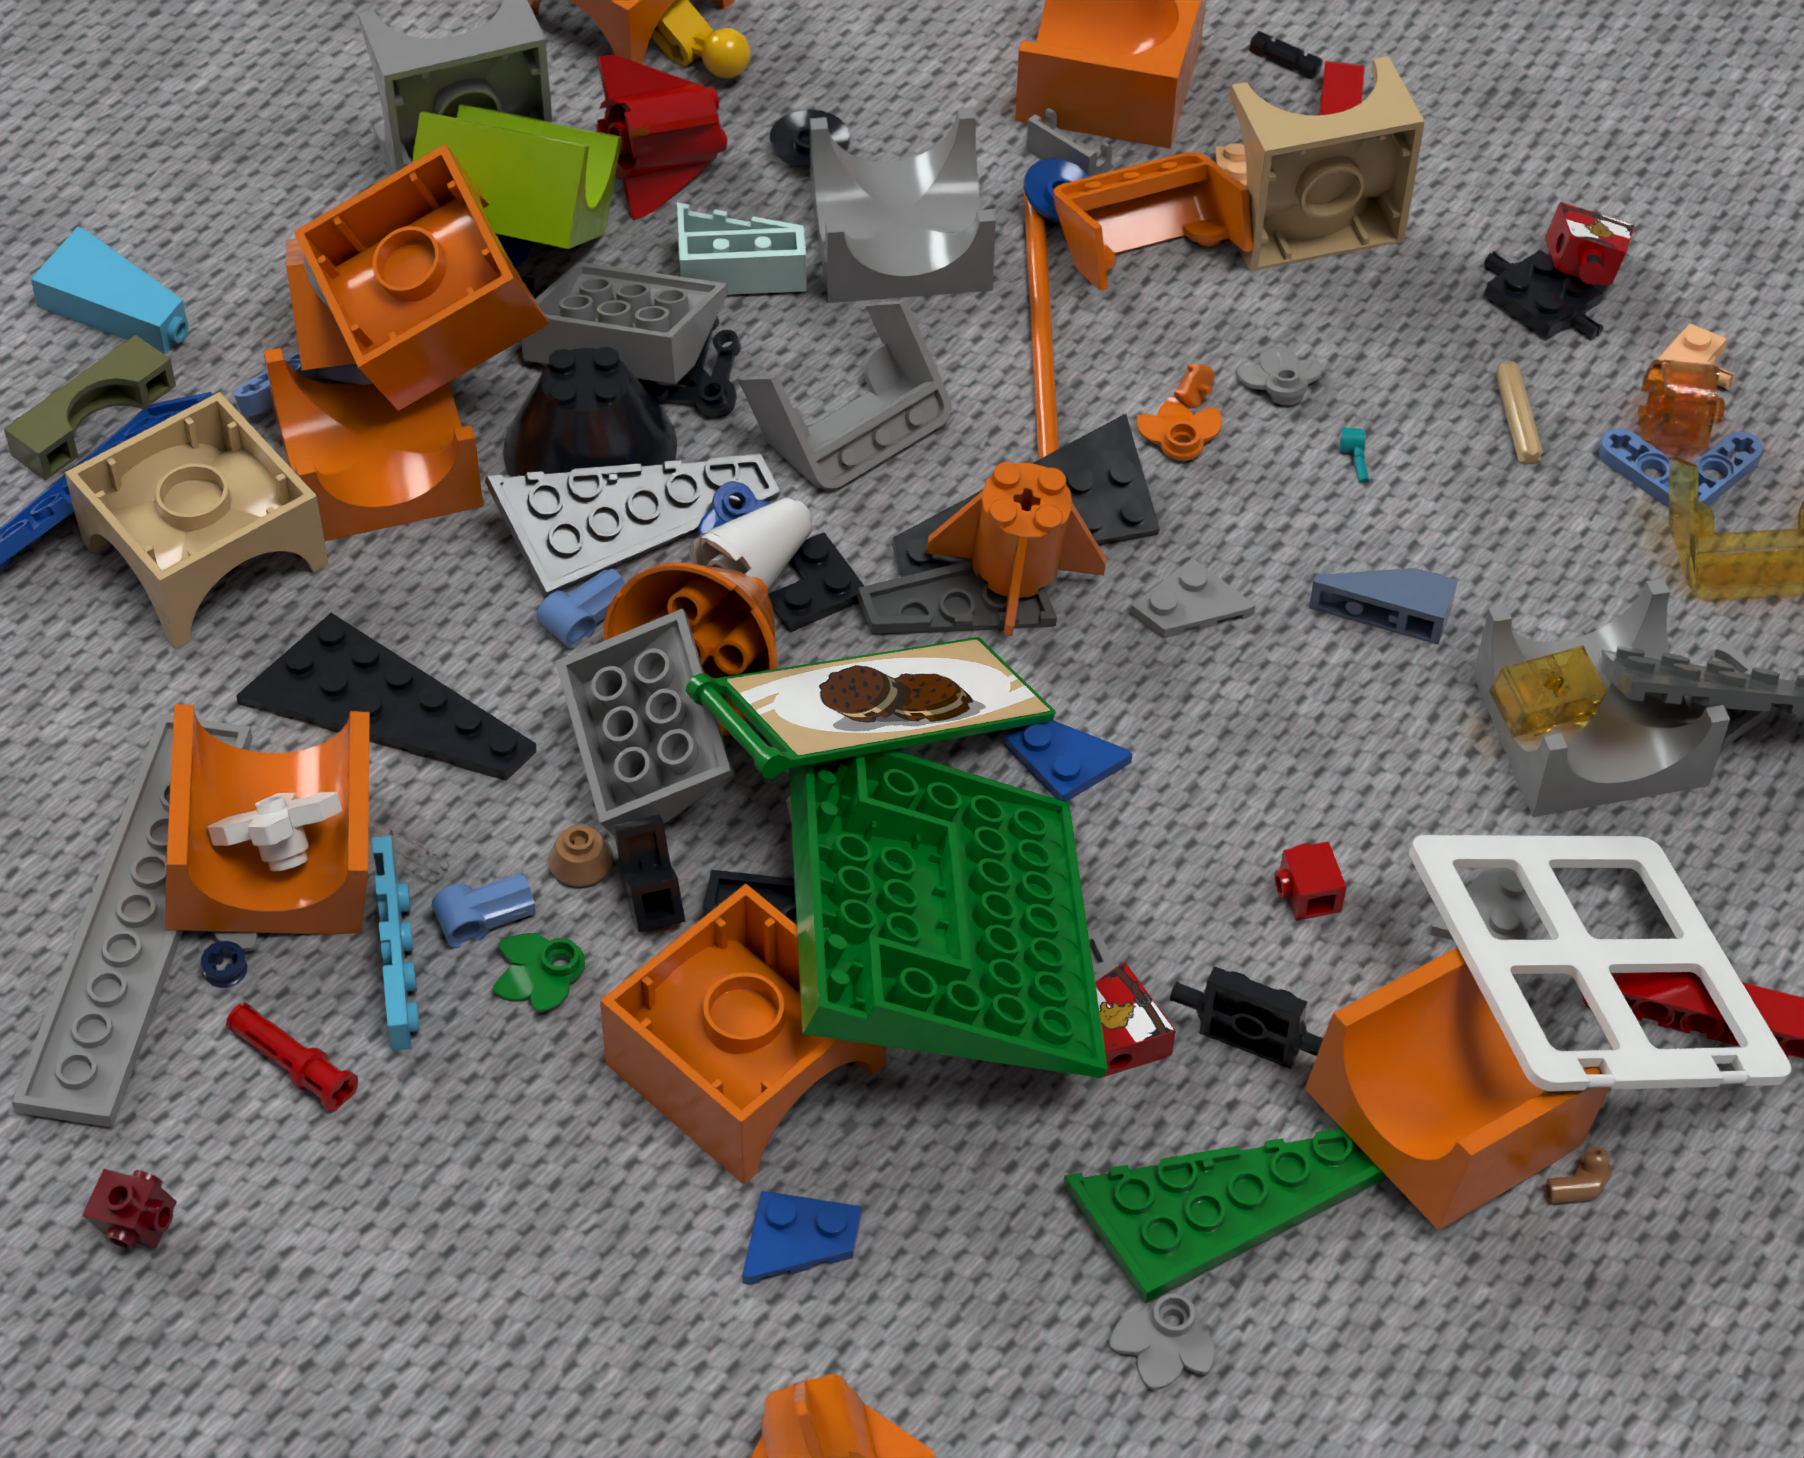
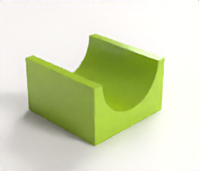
[412,104,622,249]

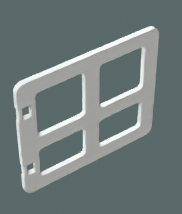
[1409,835,1791,1091]

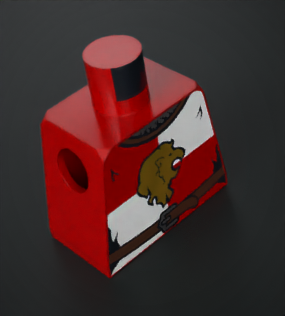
[1545,202,1634,286]
[1095,962,1176,1077]

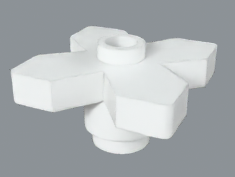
[207,792,343,871]

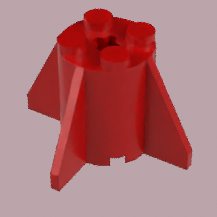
[597,54,728,220]

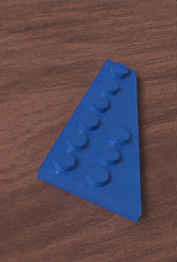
[0,392,213,571]

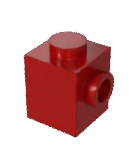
[1274,841,1347,921]

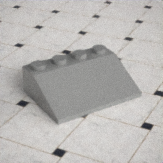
[521,262,728,386]
[555,609,734,837]

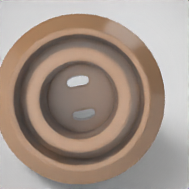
[548,825,614,887]

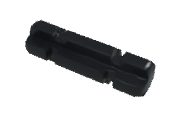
[1249,31,1323,79]

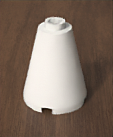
[690,498,812,589]

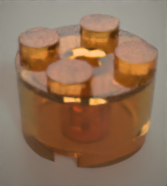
[1638,360,1725,450]

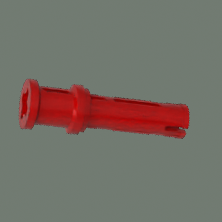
[226,1002,359,1112]

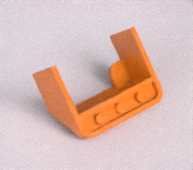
[1053,152,1253,291]

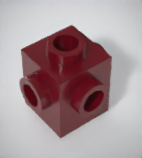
[82,1169,177,1249]

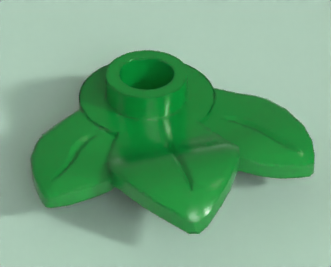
[492,933,585,1013]

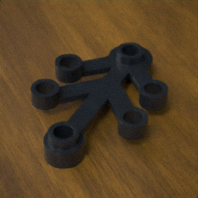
[637,315,741,417]

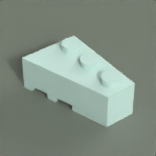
[677,202,806,295]

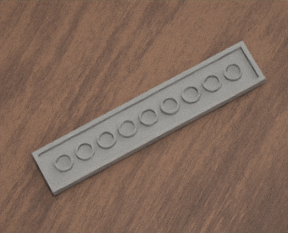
[12,714,253,1128]

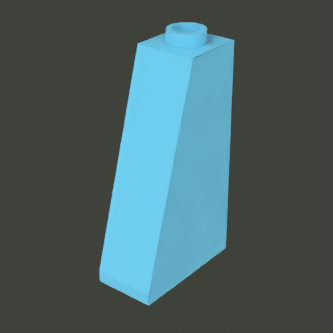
[30,227,189,354]

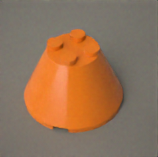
[603,562,777,736]

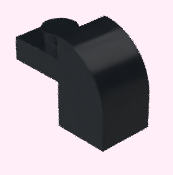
[613,814,686,932]

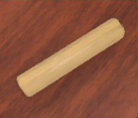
[1495,362,1543,464]

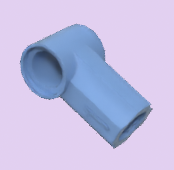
[536,568,625,649]
[431,873,536,948]

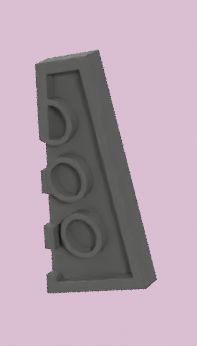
[857,560,1057,634]

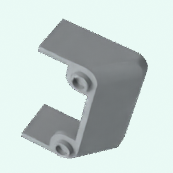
[738,300,951,489]

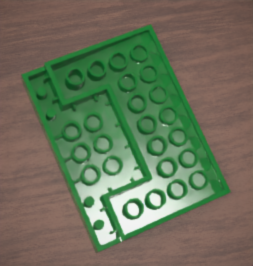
[789,750,1108,1078]

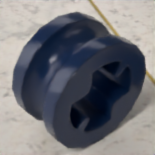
[201,941,247,988]

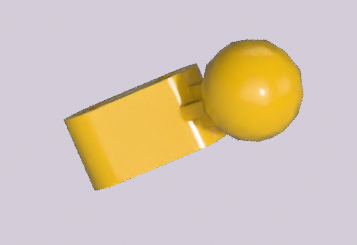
[651,0,751,78]

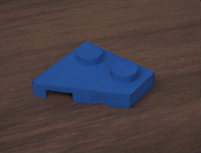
[1004,720,1132,802]
[742,1191,862,1285]

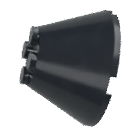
[504,347,677,477]

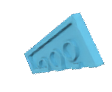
[372,836,420,1051]

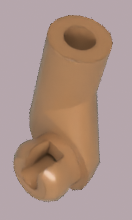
[1546,1148,1612,1204]

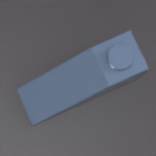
[1309,568,1458,645]

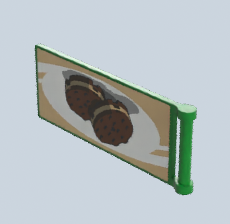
[686,637,1056,779]

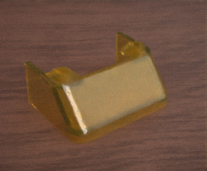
[1669,457,1804,598]

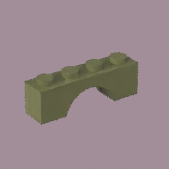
[4,335,176,481]

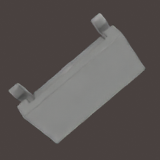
[1026,108,1114,176]

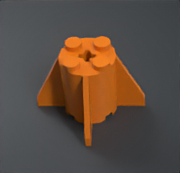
[926,462,1107,636]
[751,1374,936,1458]

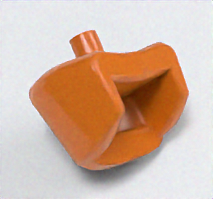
[1174,363,1215,408]

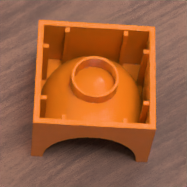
[1015,0,1206,149]

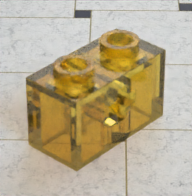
[1489,645,1608,738]

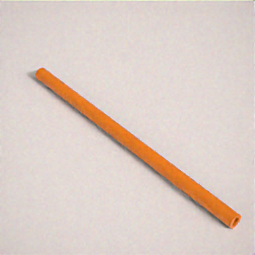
[1023,190,1059,460]

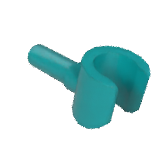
[1340,427,1369,483]

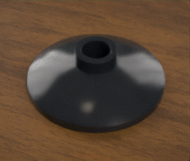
[770,109,850,168]

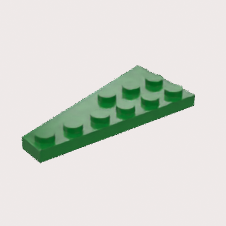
[1063,1128,1388,1303]

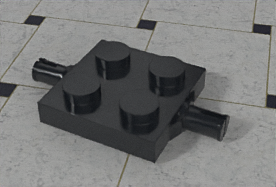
[1484,250,1603,340]
[1169,966,1323,1069]

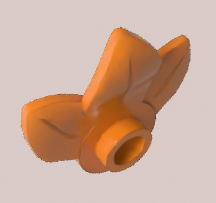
[1137,396,1222,461]

